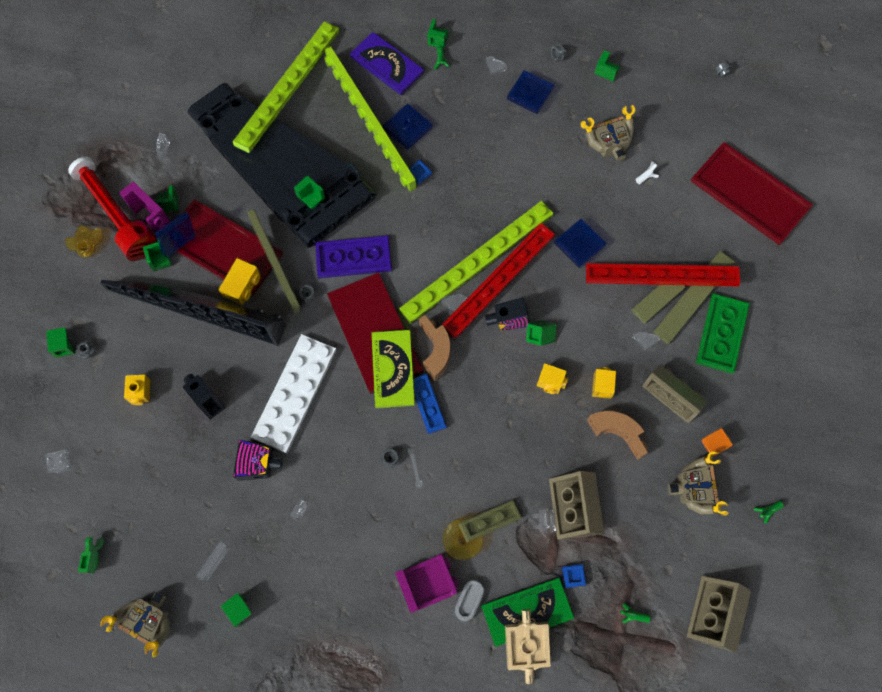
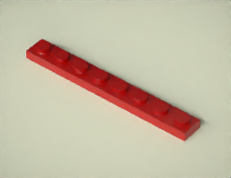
[442,223,555,340]
[586,263,740,287]

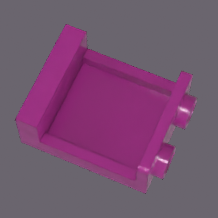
[119,181,173,237]
[395,554,459,614]

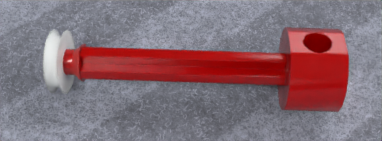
[68,157,158,262]

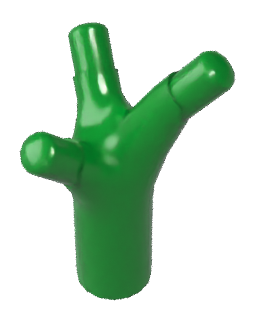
[433,46,450,70]
[754,501,784,524]
[620,603,650,624]

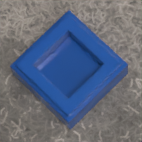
[408,160,432,185]
[562,564,586,588]

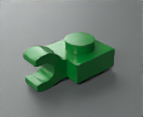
[78,537,104,574]

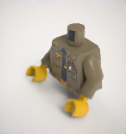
[581,105,635,161]
[668,452,729,516]
[100,591,170,657]

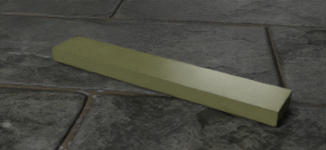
[247,209,301,315]
[653,251,735,344]

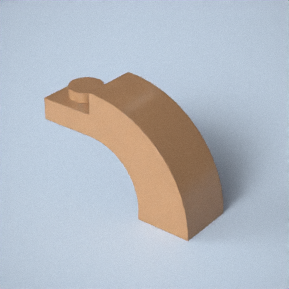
[419,315,450,381]
[587,411,648,460]

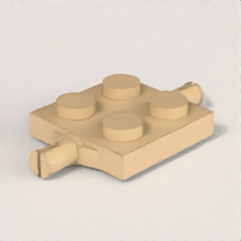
[505,609,551,684]

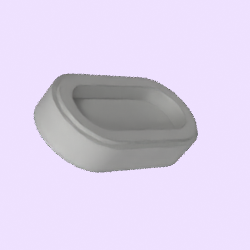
[455,580,484,621]

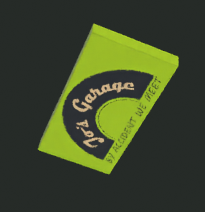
[372,330,415,408]

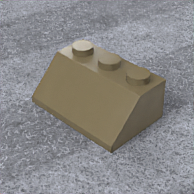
[642,364,707,424]
[549,471,604,539]
[687,576,751,653]

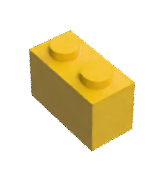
[219,258,260,305]

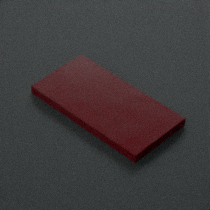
[691,142,813,245]
[161,199,283,298]
[327,272,423,394]

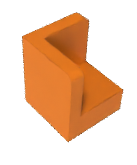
[701,428,733,458]

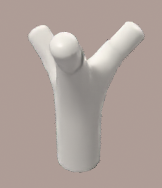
[635,162,659,184]

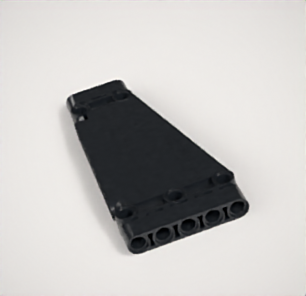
[188,83,376,248]

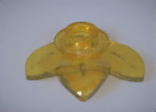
[65,225,102,258]

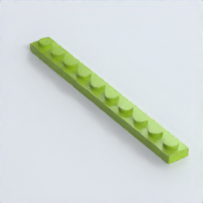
[233,21,339,153]
[324,47,416,192]
[399,201,553,324]

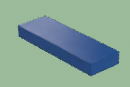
[413,374,447,435]

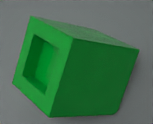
[427,19,449,49]
[594,50,620,81]
[294,176,325,209]
[154,185,178,212]
[143,241,172,272]
[526,320,557,346]
[46,327,75,358]
[220,593,252,627]

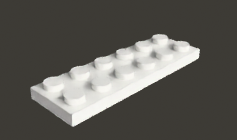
[251,334,337,454]

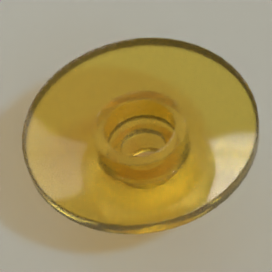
[443,519,483,560]

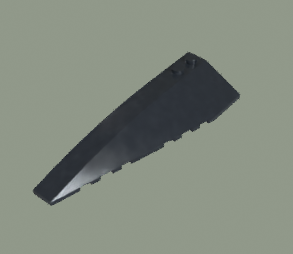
[100,280,286,346]

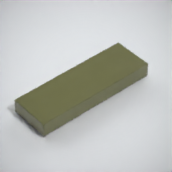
[632,285,685,324]
[458,500,522,543]

